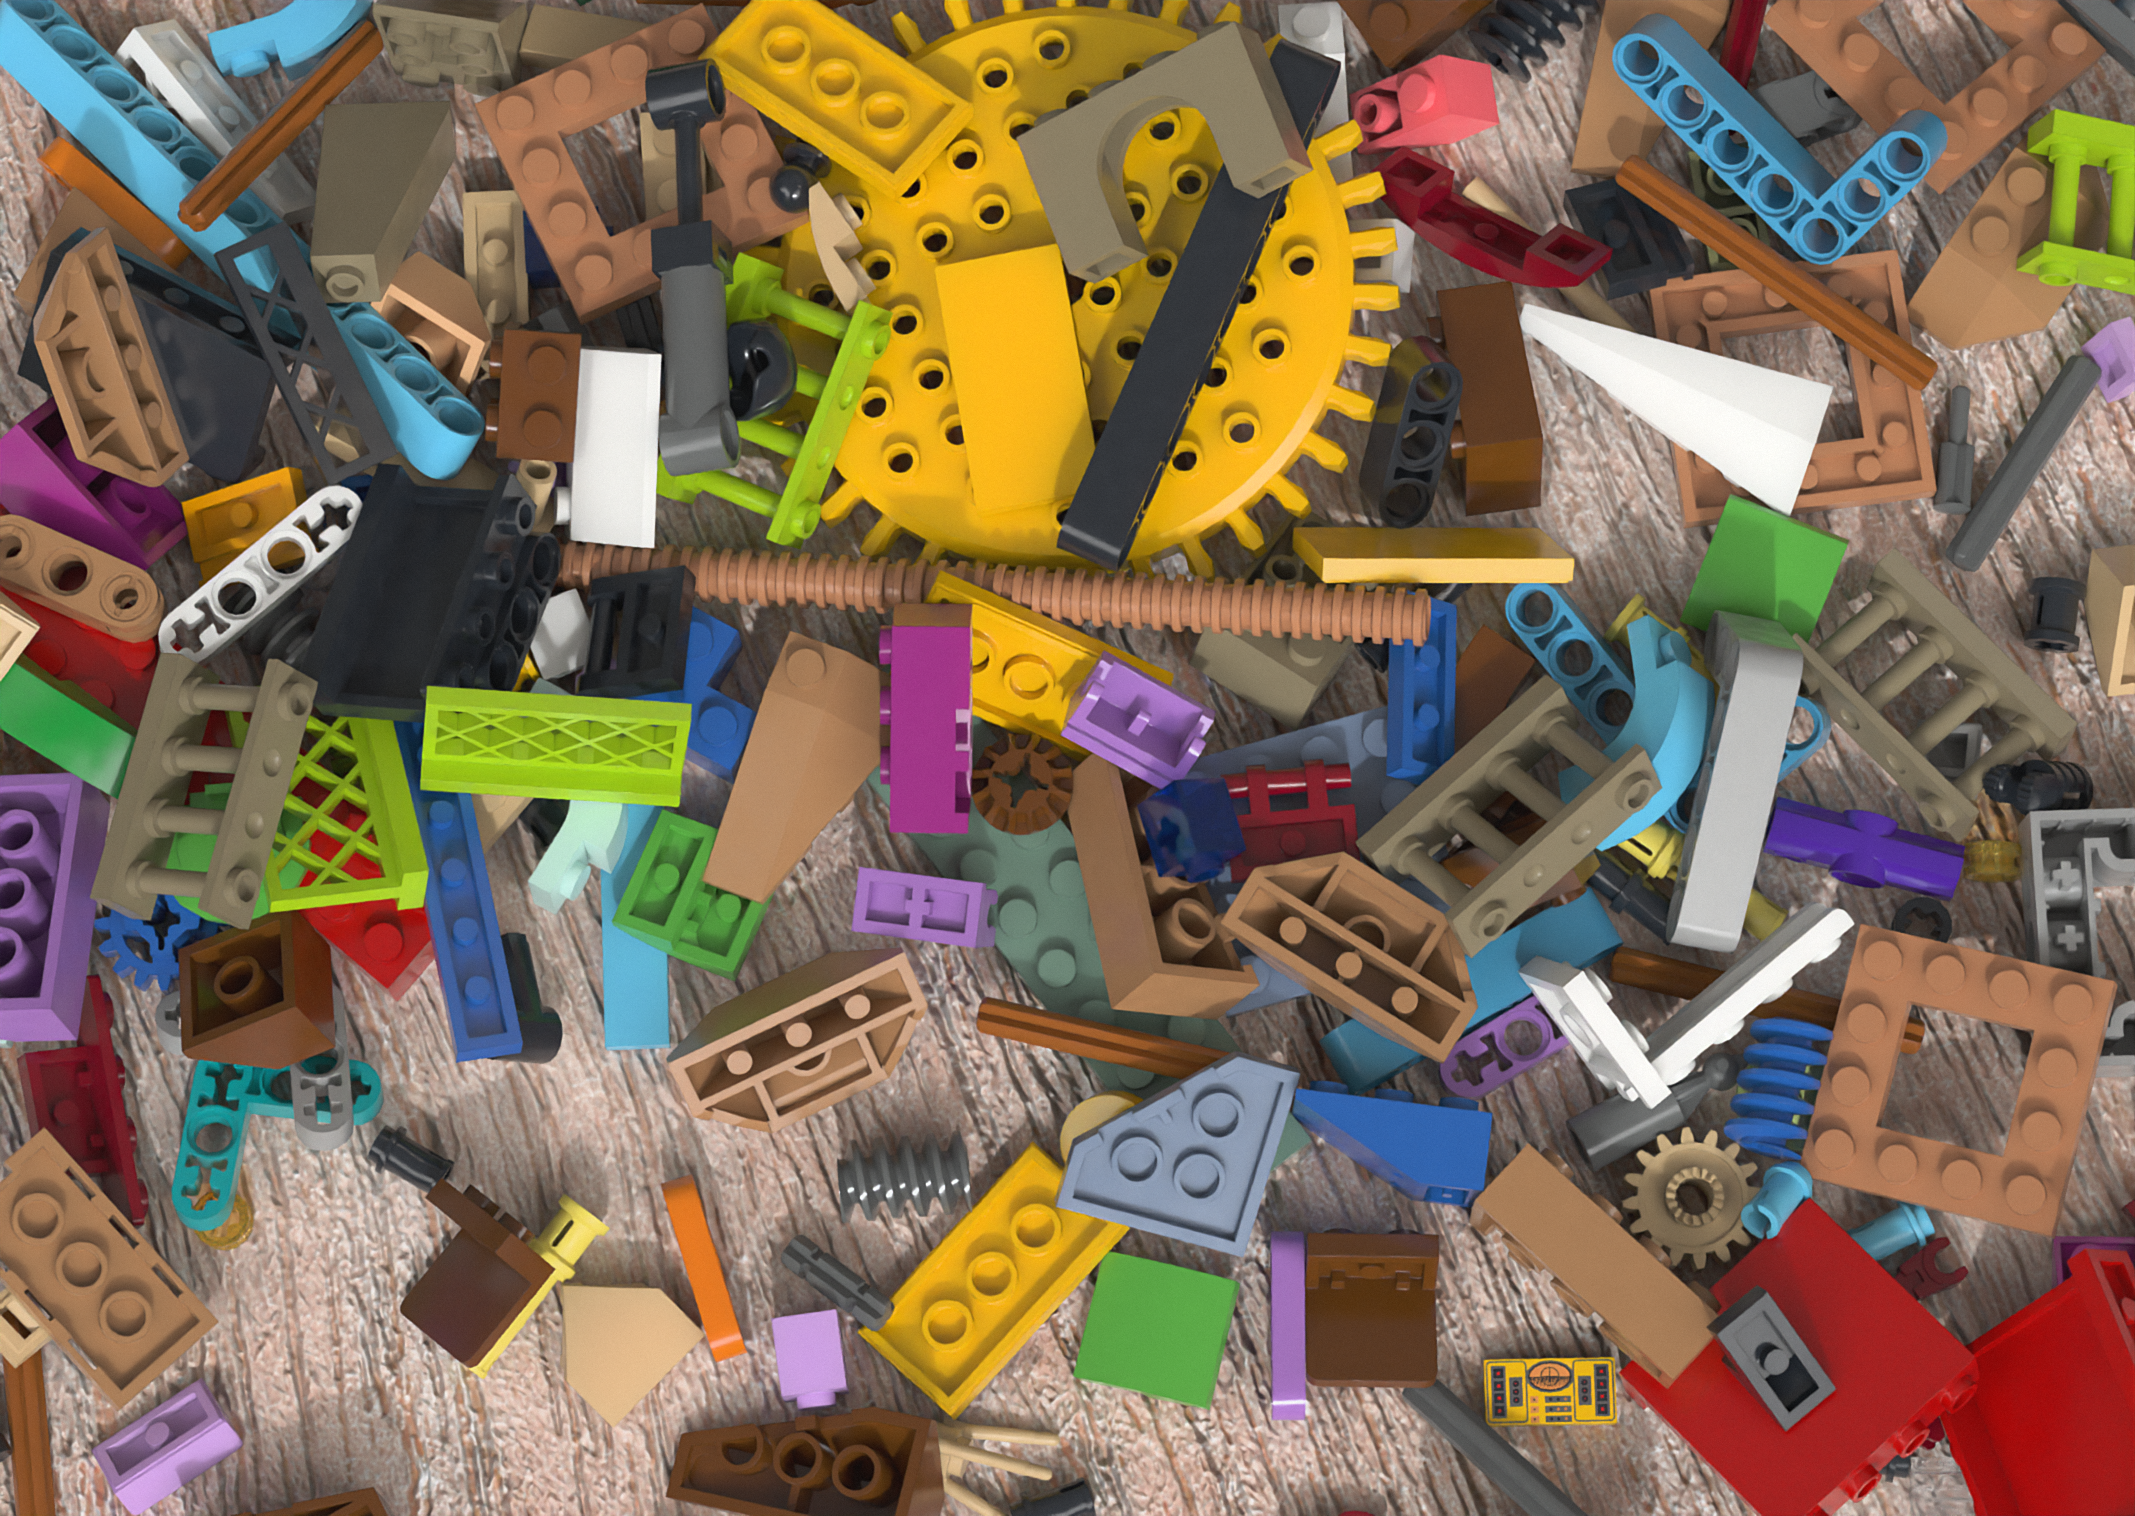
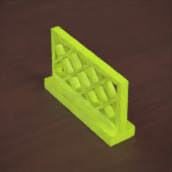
[225,686,429,913]
[420,686,692,807]

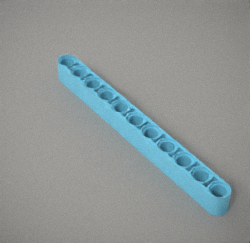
[0,0,485,481]

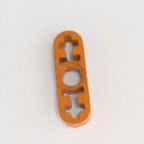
[37,136,192,271]
[661,1174,747,1363]

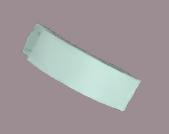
[520,677,629,915]

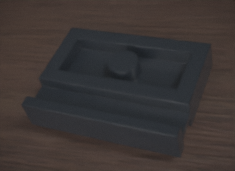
[1563,178,1695,301]

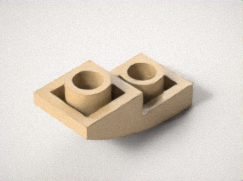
[809,182,876,317]

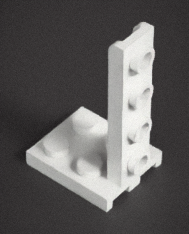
[1517,902,1855,1109]

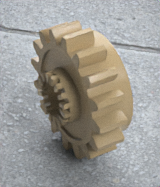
[1619,1127,1761,1273]

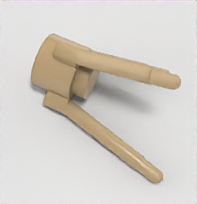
[937,1417,1060,1516]

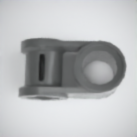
[1749,70,1863,148]

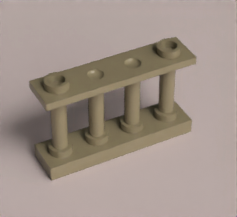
[1791,548,2078,843]
[90,652,318,930]
[1356,674,1663,958]

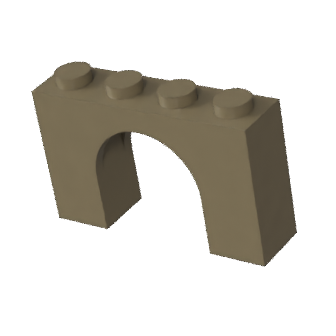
[1016,21,1314,284]

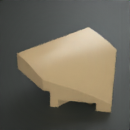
[560,1282,706,1428]

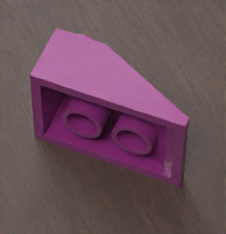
[0,395,188,571]

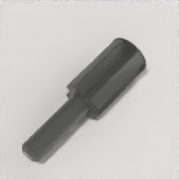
[1933,385,1975,515]

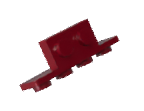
[17,974,149,1237]

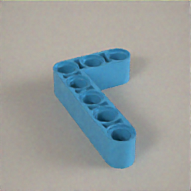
[1612,13,1948,265]
[1505,583,1831,834]

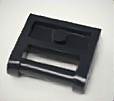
[575,565,696,699]

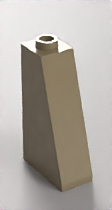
[310,101,456,303]

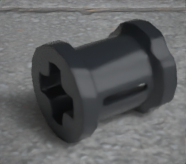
[2023,577,2087,653]

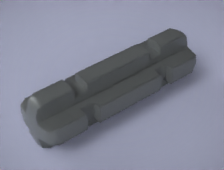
[780,1235,895,1331]

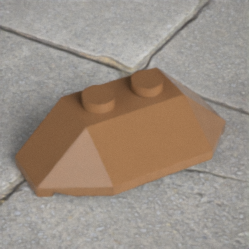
[1907,117,2110,351]
[33,227,189,487]
[1220,851,1478,1064]
[666,947,928,1133]

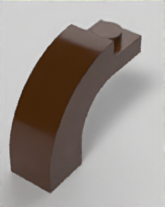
[1454,624,1536,827]

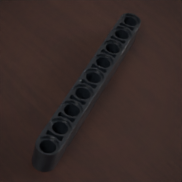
[1057,39,1341,572]

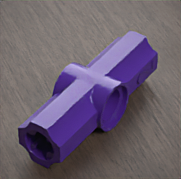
[1762,796,1965,902]

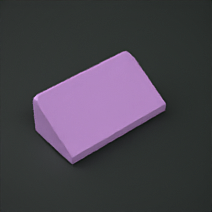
[91,1378,243,1515]

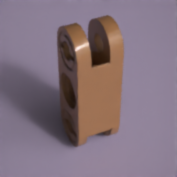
[0,514,168,643]

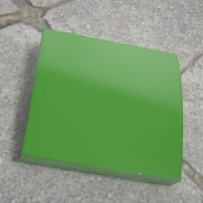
[1680,494,1849,644]
[612,809,776,981]
[1073,1251,1240,1410]

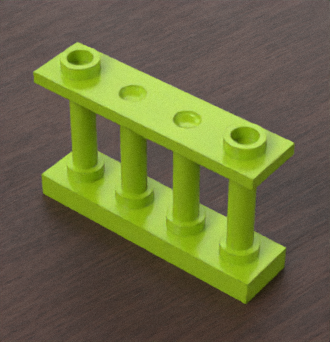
[2016,109,2135,295]
[656,252,893,549]

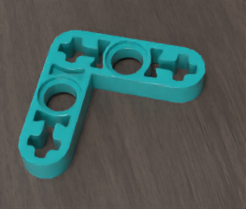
[172,1055,384,1231]

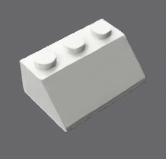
[554,346,661,548]

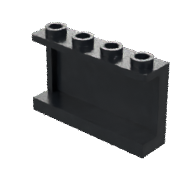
[17,227,302,485]
[299,463,537,723]

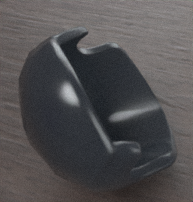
[727,318,798,421]

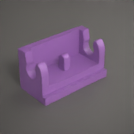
[1061,650,1216,796]
[851,867,998,948]

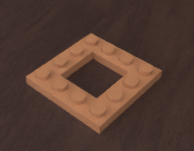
[1763,0,2107,195]
[474,3,810,325]
[1646,249,1937,529]
[1800,924,2118,1239]

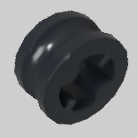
[1891,897,1952,943]

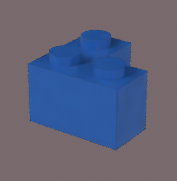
[625,606,757,785]

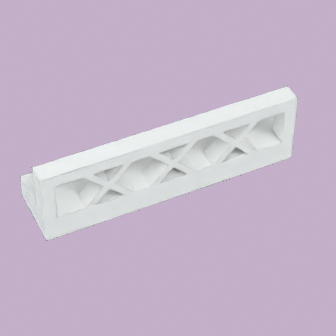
[113,19,316,225]

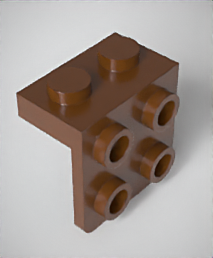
[485,322,582,463]
[400,1177,556,1368]
[1305,1228,1439,1388]

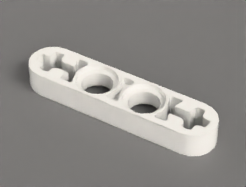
[158,485,363,666]

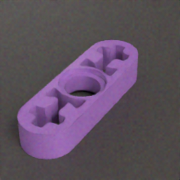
[1438,995,1608,1101]
[1270,1231,1306,1420]

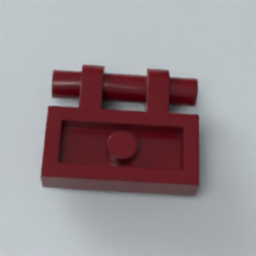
[1220,758,1361,884]

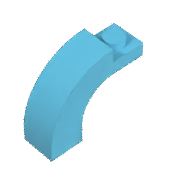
[207,0,374,82]
[1558,615,1715,851]

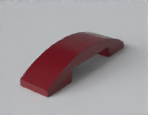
[1369,146,1613,288]

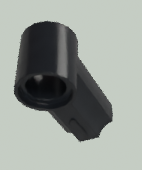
[487,933,563,1064]

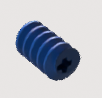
[1723,1017,1834,1161]

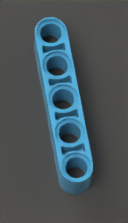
[1319,887,1624,1096]

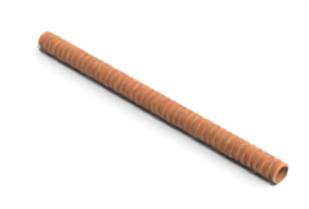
[552,537,1431,647]

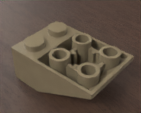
[372,0,529,97]
[1189,512,1397,731]

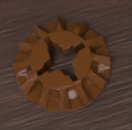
[971,733,1073,835]

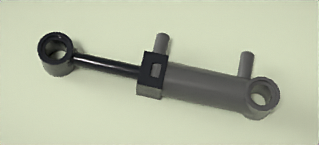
[645,58,741,477]

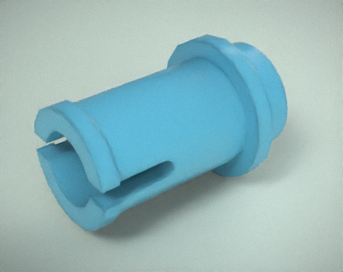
[1741,1161,1813,1239]
[1846,1201,1935,1261]

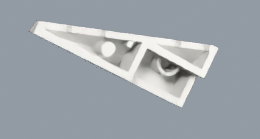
[1519,303,1834,517]

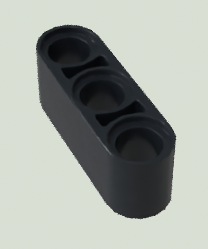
[1359,335,1463,529]
[474,531,561,692]

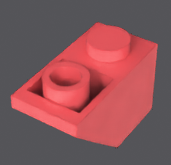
[1349,54,1500,155]

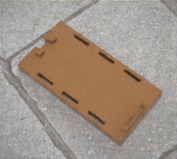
[0,1127,219,1412]

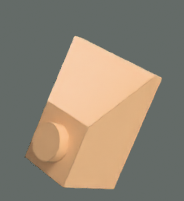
[370,251,491,399]

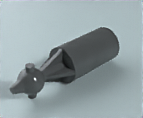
[1565,1052,1749,1172]

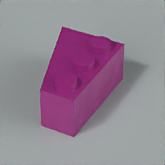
[879,603,973,834]

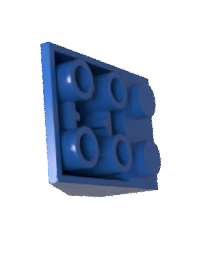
[1292,1081,1492,1208]

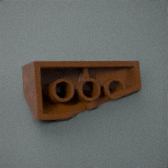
[665,1407,945,1516]

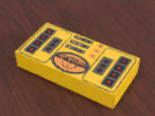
[1483,1357,1617,1427]

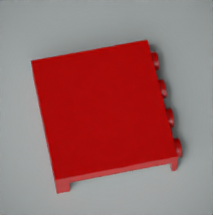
[1619,1197,1980,1516]
[1939,1248,2135,1516]

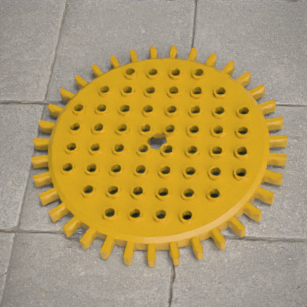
[735,0,1401,621]

